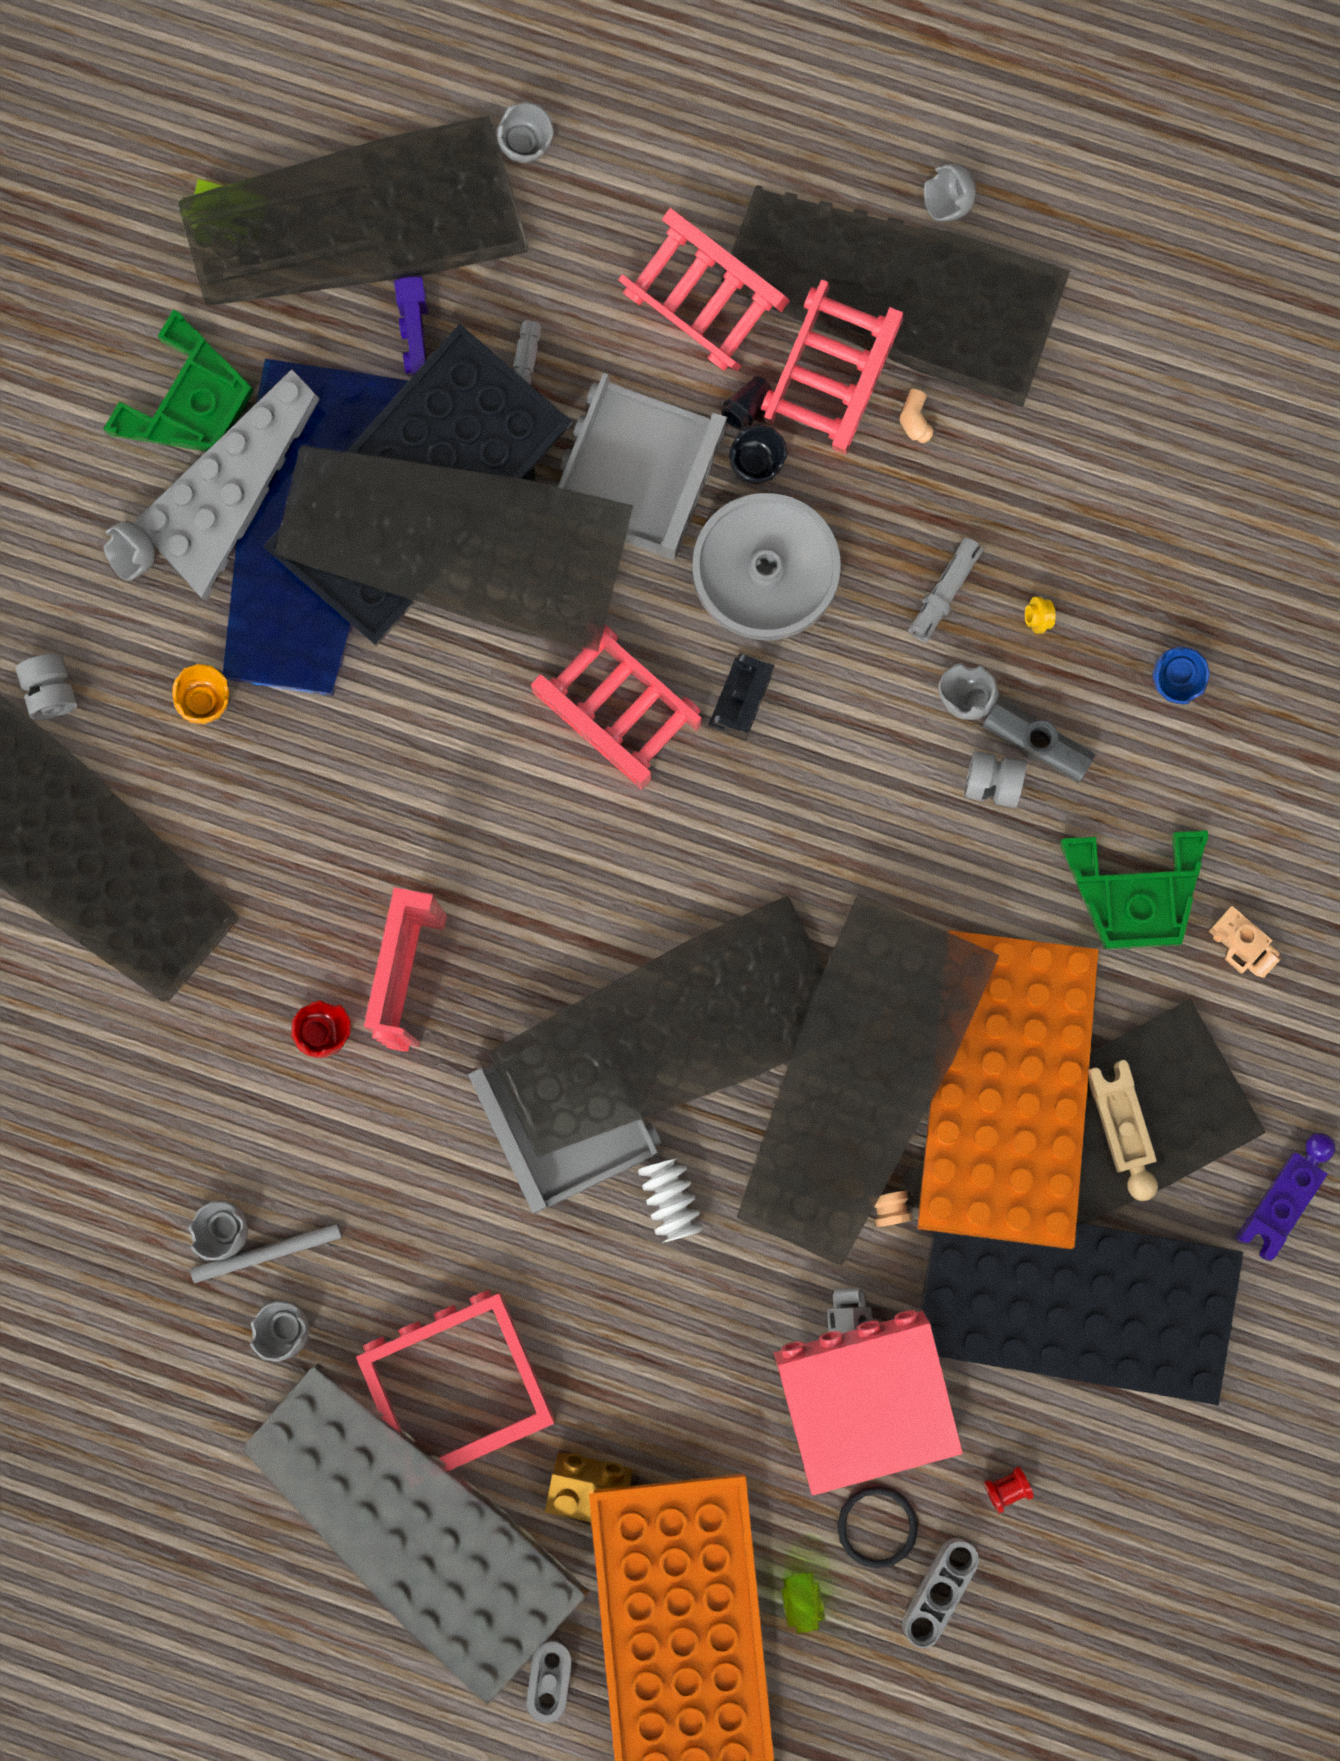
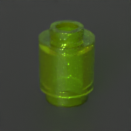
[781,1572,826,1633]

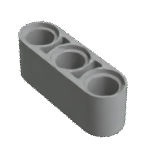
[902,1537,979,1648]

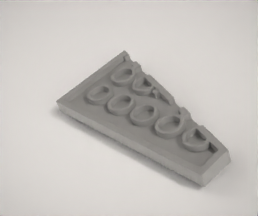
[134,370,319,601]

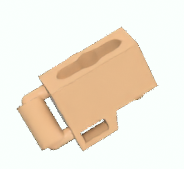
[1209,906,1282,978]

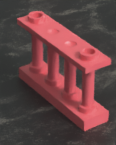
[618,208,790,372]
[761,279,903,455]
[531,620,702,790]

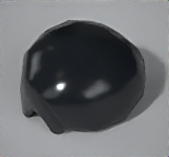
[728,424,788,485]

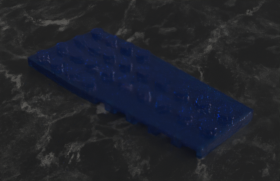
[223,358,408,696]

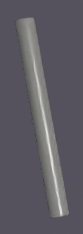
[190,1223,342,1283]

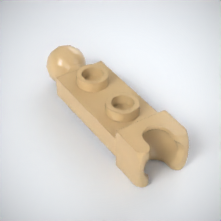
[1088,1060,1158,1201]

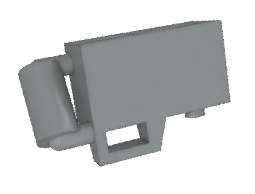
[827,1288,873,1333]

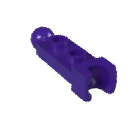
[394,277,428,376]
[1235,1133,1336,1261]

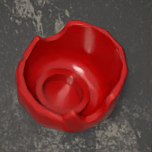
[291,1000,351,1059]

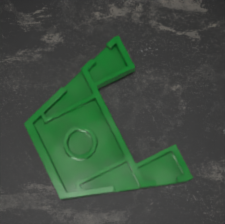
[103,309,253,452]
[1060,831,1208,950]

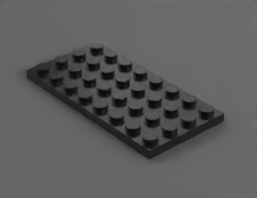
[263,323,572,646]
[919,1222,1244,1405]

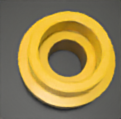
[1024,596,1056,634]

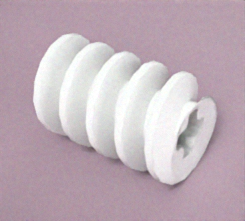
[638,1158,704,1243]

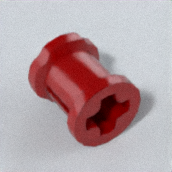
[983,1466,1034,1514]

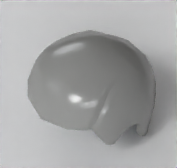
[496,101,554,163]
[924,163,976,221]
[103,521,155,581]
[938,663,999,720]
[189,1201,248,1260]
[250,1300,309,1362]

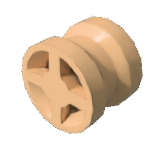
[870,1190,913,1228]

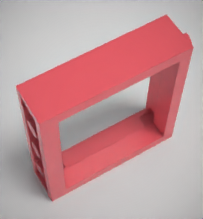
[356,1289,556,1488]

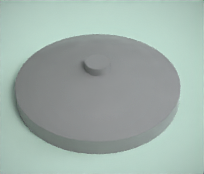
[692,493,841,640]

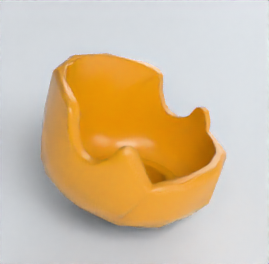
[172,663,229,725]

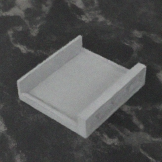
[547,373,727,561]
[468,1015,662,1214]

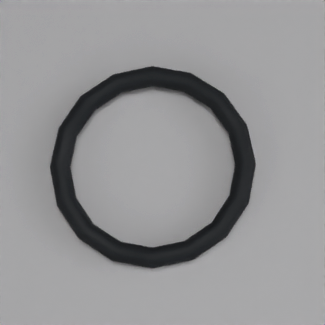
[837,1486,918,1569]

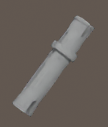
[908,538,984,642]

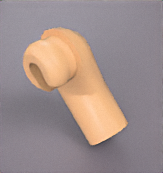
[900,389,933,443]

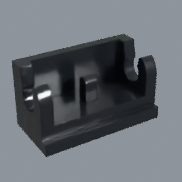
[708,654,774,741]

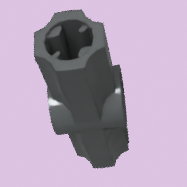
[982,698,1096,783]

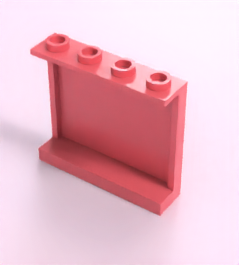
[364,887,447,1052]
[773,1310,963,1496]

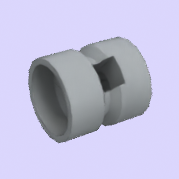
[15,654,77,720]
[964,750,1026,809]

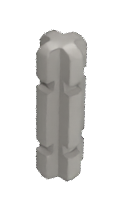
[513,320,541,385]

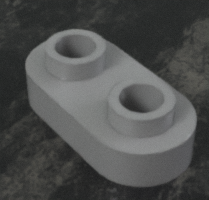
[527,1639,572,1723]

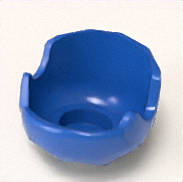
[1152,646,1210,704]

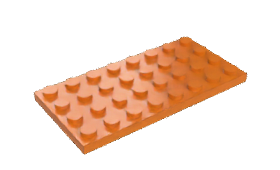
[917,930,1099,1249]
[588,1473,774,1761]

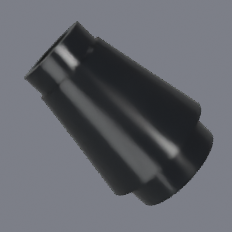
[721,376,771,430]

